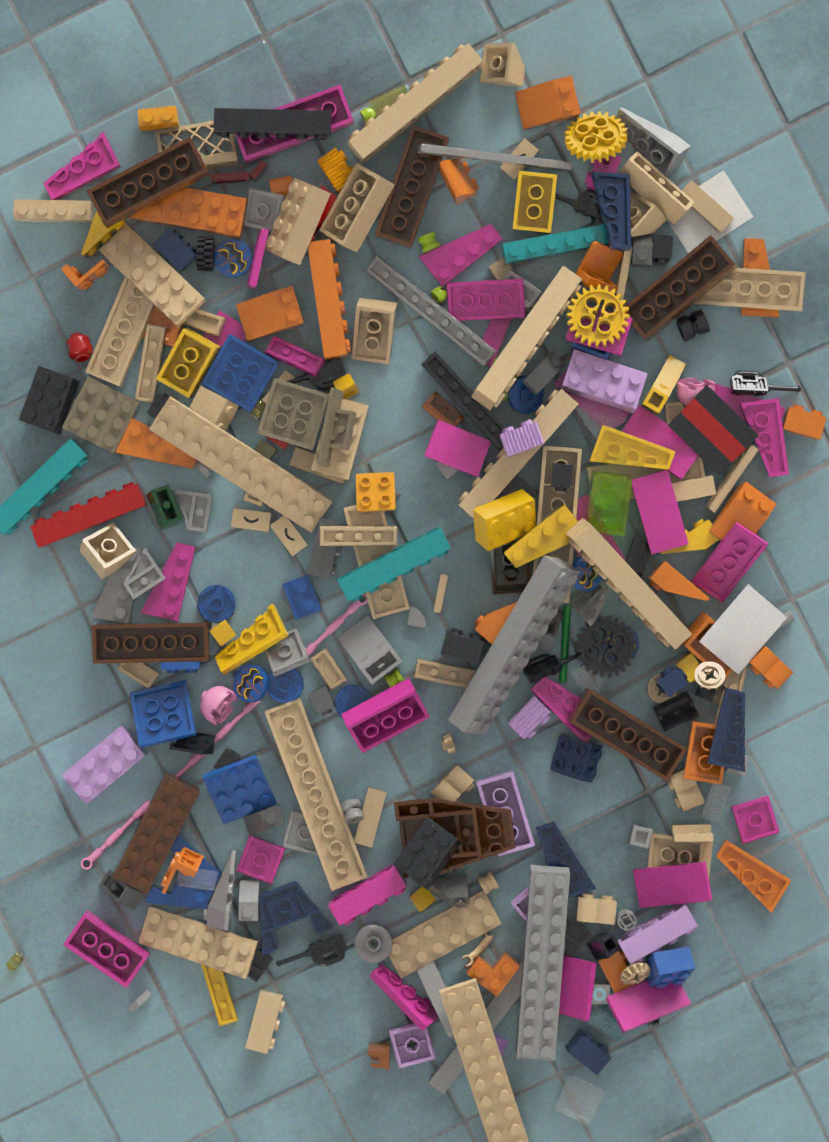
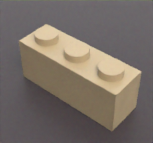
[245,989,285,1054]

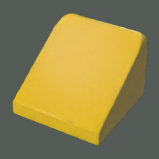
[333,374,359,399]
[209,620,236,646]
[409,886,436,912]

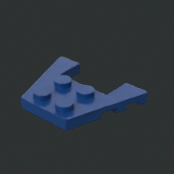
[145,834,221,909]

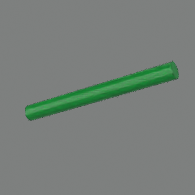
[559,605,571,682]

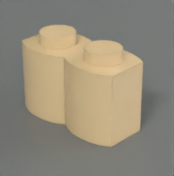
[431,764,474,802]
[667,769,705,811]
[575,893,617,925]

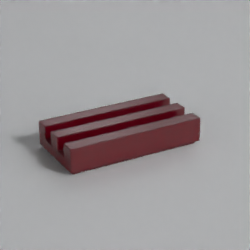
[211,171,251,184]

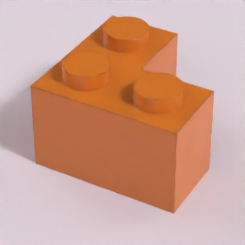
[466,951,520,997]

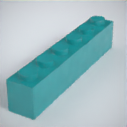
[501,225,609,265]
[0,438,89,535]
[337,526,451,602]

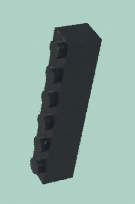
[214,108,332,140]
[421,351,506,450]

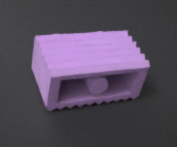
[499,420,544,457]
[507,695,551,739]

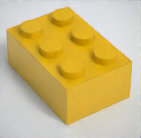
[512,171,557,233]
[156,328,221,398]
[473,489,536,551]

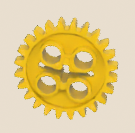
[565,111,627,163]
[567,284,630,348]

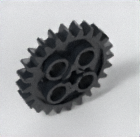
[574,615,637,678]

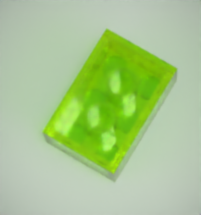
[585,471,632,536]

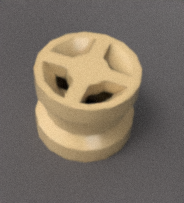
[477,871,500,895]

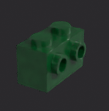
[146,484,183,531]

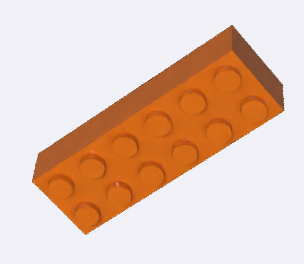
[128,188,247,239]
[308,239,351,360]

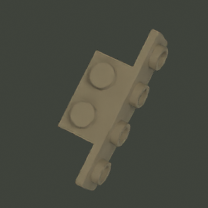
[316,388,356,467]

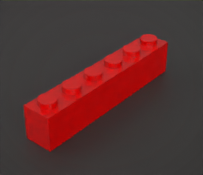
[30,482,147,548]

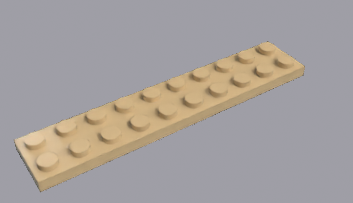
[149,396,332,533]
[264,698,367,891]
[439,978,529,1142]

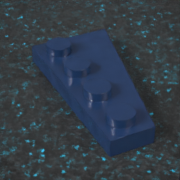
[591,171,631,251]
[707,687,745,772]
[536,821,596,898]

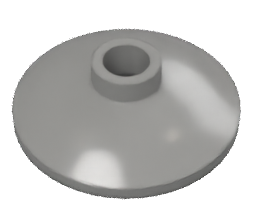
[355,924,392,963]

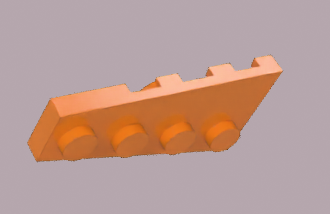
[740,238,779,318]
[115,418,197,469]
[715,839,792,913]

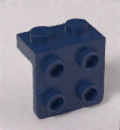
[550,734,603,782]

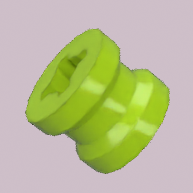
[417,231,441,253]
[384,668,404,688]

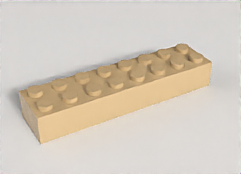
[348,43,483,165]
[472,266,582,410]
[458,389,578,519]
[533,446,582,603]
[566,518,692,650]

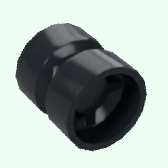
[676,309,710,342]

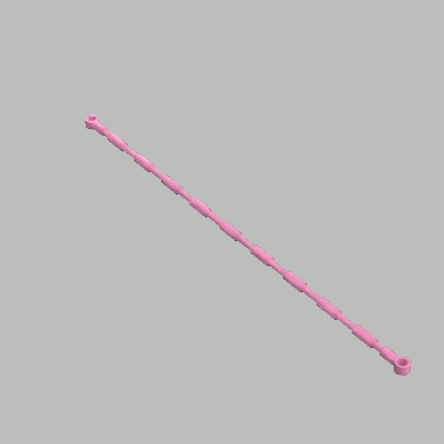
[81,593,368,869]

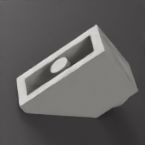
[239,880,259,921]

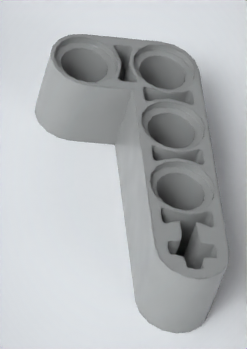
[417,961,454,1039]

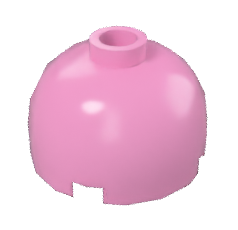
[677,378,715,406]
[200,686,237,725]

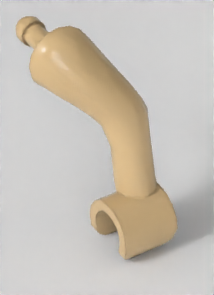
[460,932,493,968]

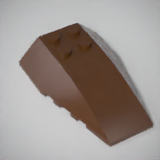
[394,798,516,878]

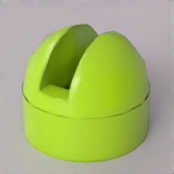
[360,108,376,123]
[430,286,447,304]

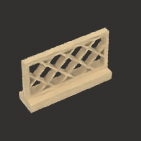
[155,121,239,170]

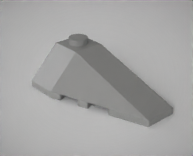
[615,107,691,178]
[204,849,237,931]

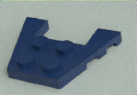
[259,881,333,956]

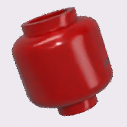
[66,332,93,362]

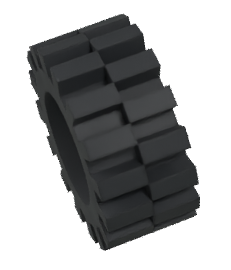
[196,236,215,271]

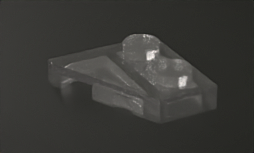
[571,652,611,694]

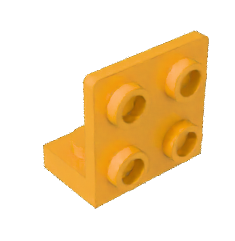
[356,472,396,512]

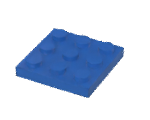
[201,333,279,412]
[130,680,197,748]
[202,755,277,824]

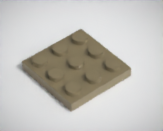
[62,376,140,454]
[257,378,329,450]

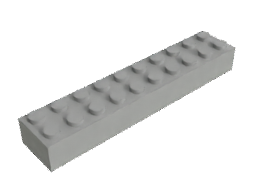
[448,555,580,735]
[516,865,570,1061]

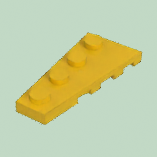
[589,425,676,470]
[503,504,578,568]
[215,603,289,675]

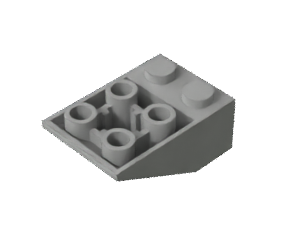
[338,615,403,684]

